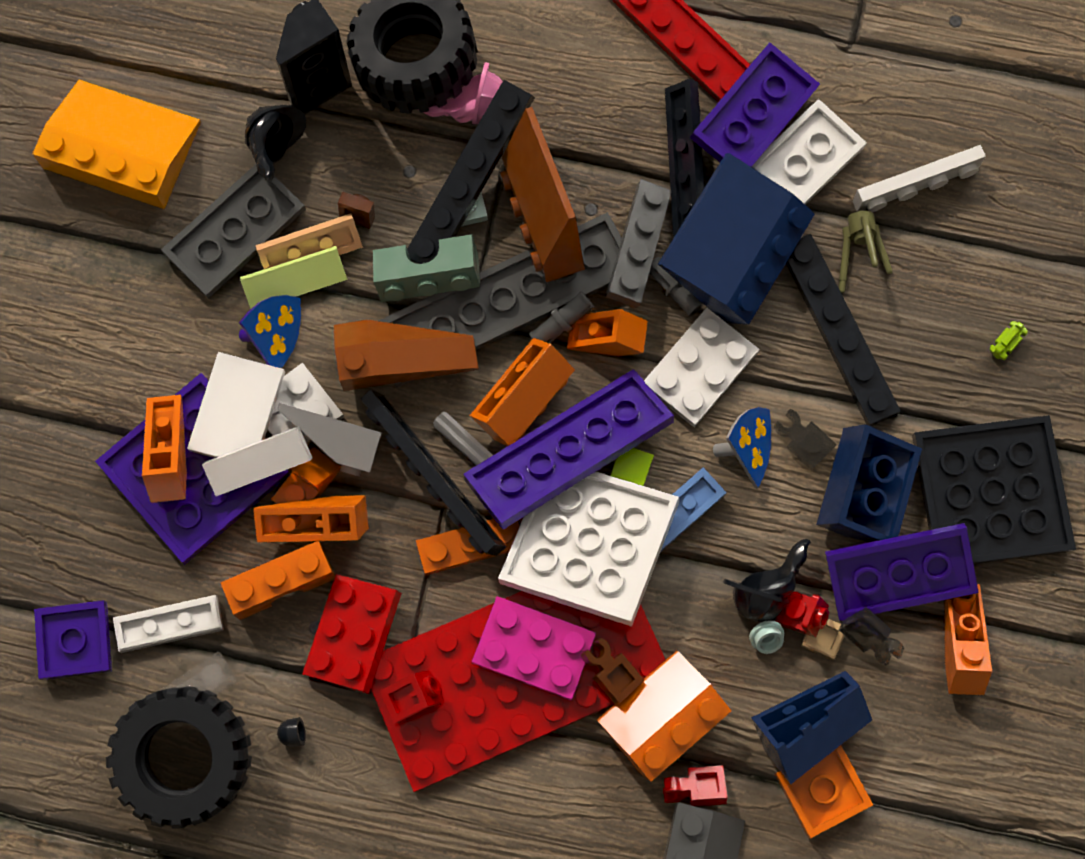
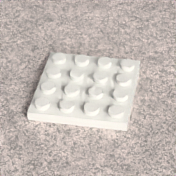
[498,472,679,626]

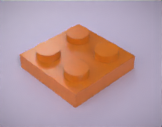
[775,745,873,839]

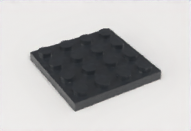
[912,415,1076,564]

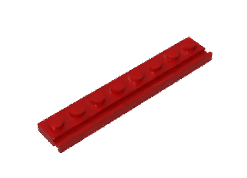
[612,0,750,102]

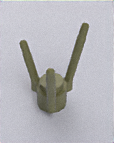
[839,211,893,294]

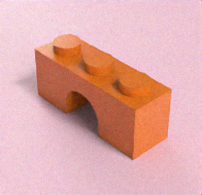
[220,540,335,620]

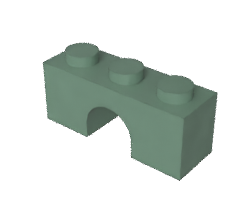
[373,234,480,302]

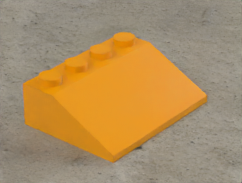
[33,80,201,209]

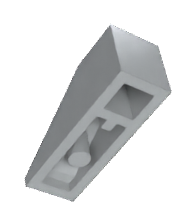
[277,403,381,477]

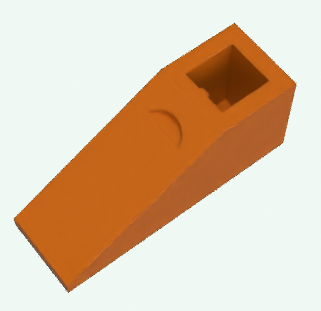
[944,584,992,695]

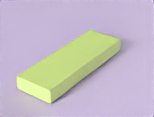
[240,246,347,309]

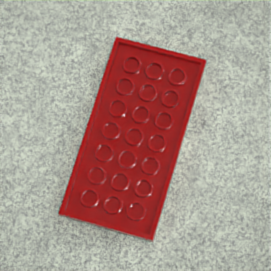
[371,591,666,793]

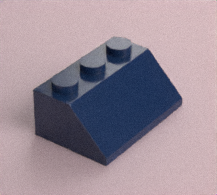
[816,424,922,542]

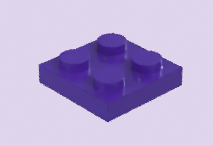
[34,600,112,680]

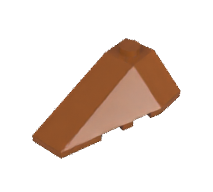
[334,320,479,391]

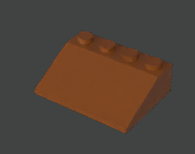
[499,107,585,283]

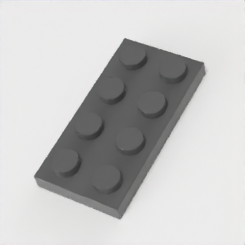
[161,164,306,299]

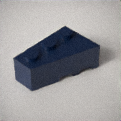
[751,671,872,784]

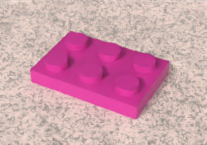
[472,596,596,701]

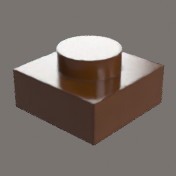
[338,192,375,229]

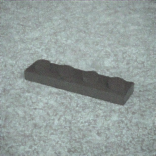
[605,179,671,309]

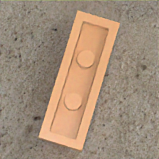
[256,213,363,269]

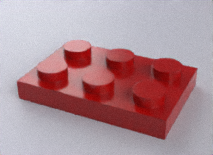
[302,574,402,694]

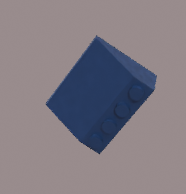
[658,153,815,325]

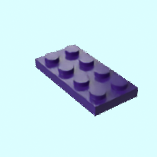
[689,42,820,167]
[825,523,979,621]

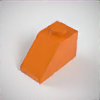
[567,309,648,357]

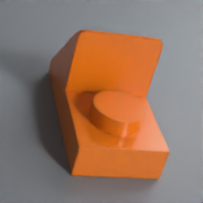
[271,447,341,504]

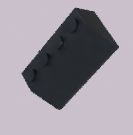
[276,0,352,115]

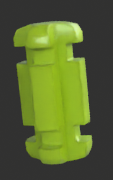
[989,321,1028,360]

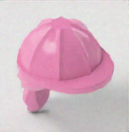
[418,62,502,125]

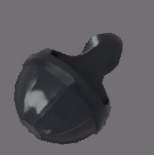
[245,105,306,181]
[723,539,811,622]

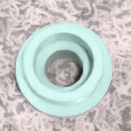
[749,621,784,654]

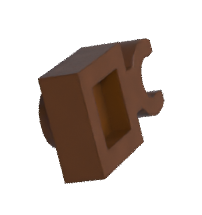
[581,638,644,705]

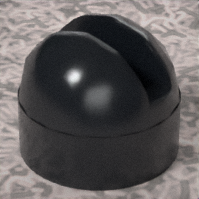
[277,717,306,747]

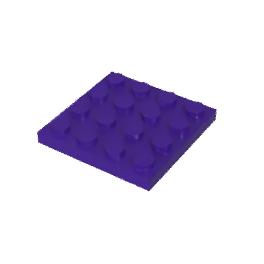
[95,373,290,565]

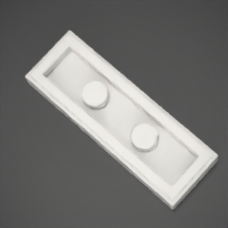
[202,426,312,496]
[113,595,224,653]

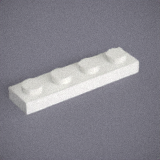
[852,145,986,212]

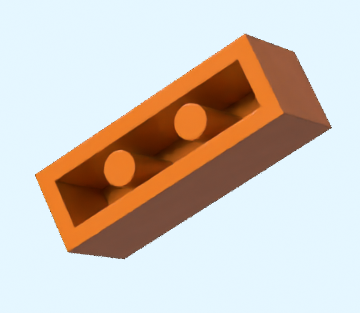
[469,338,575,446]

